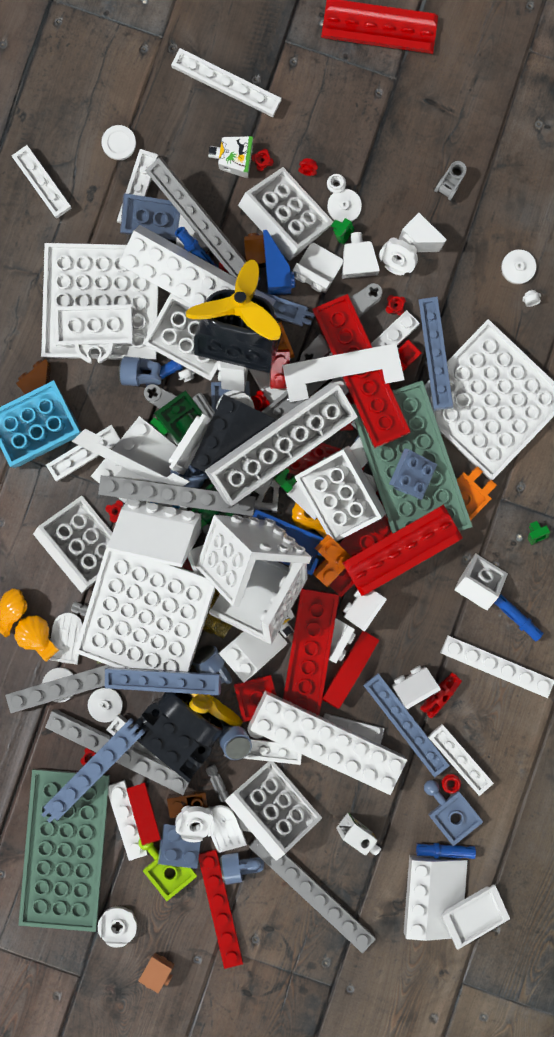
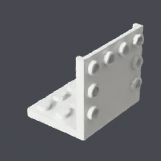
[196,515,311,607]
[209,560,307,645]

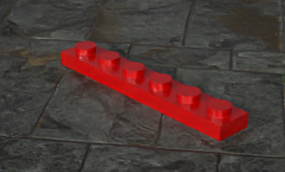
[198,849,243,969]

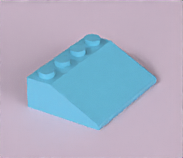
[0,380,82,468]

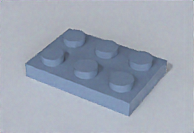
[120,193,180,242]

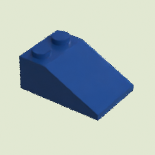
[263,230,295,296]

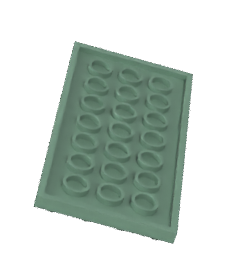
[351,381,472,534]
[18,768,110,932]

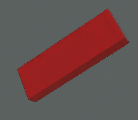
[126,783,161,846]

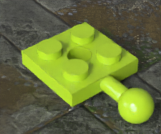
[138,838,197,901]

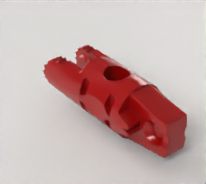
[420,673,462,718]

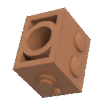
[139,953,175,993]

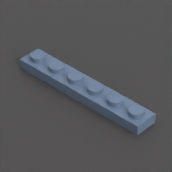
[419,297,453,411]
[105,668,221,695]
[363,673,450,778]

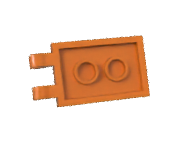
[456,466,497,532]

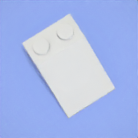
[219,631,288,682]

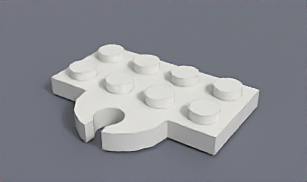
[54,304,133,364]

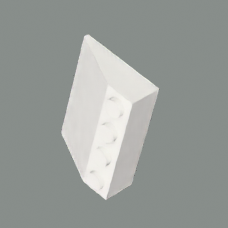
[238,167,333,261]
[143,294,218,381]
[91,416,177,503]
[294,446,386,542]
[33,496,112,593]
[107,499,201,567]
[225,761,322,861]
[404,855,468,941]

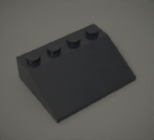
[190,394,276,472]

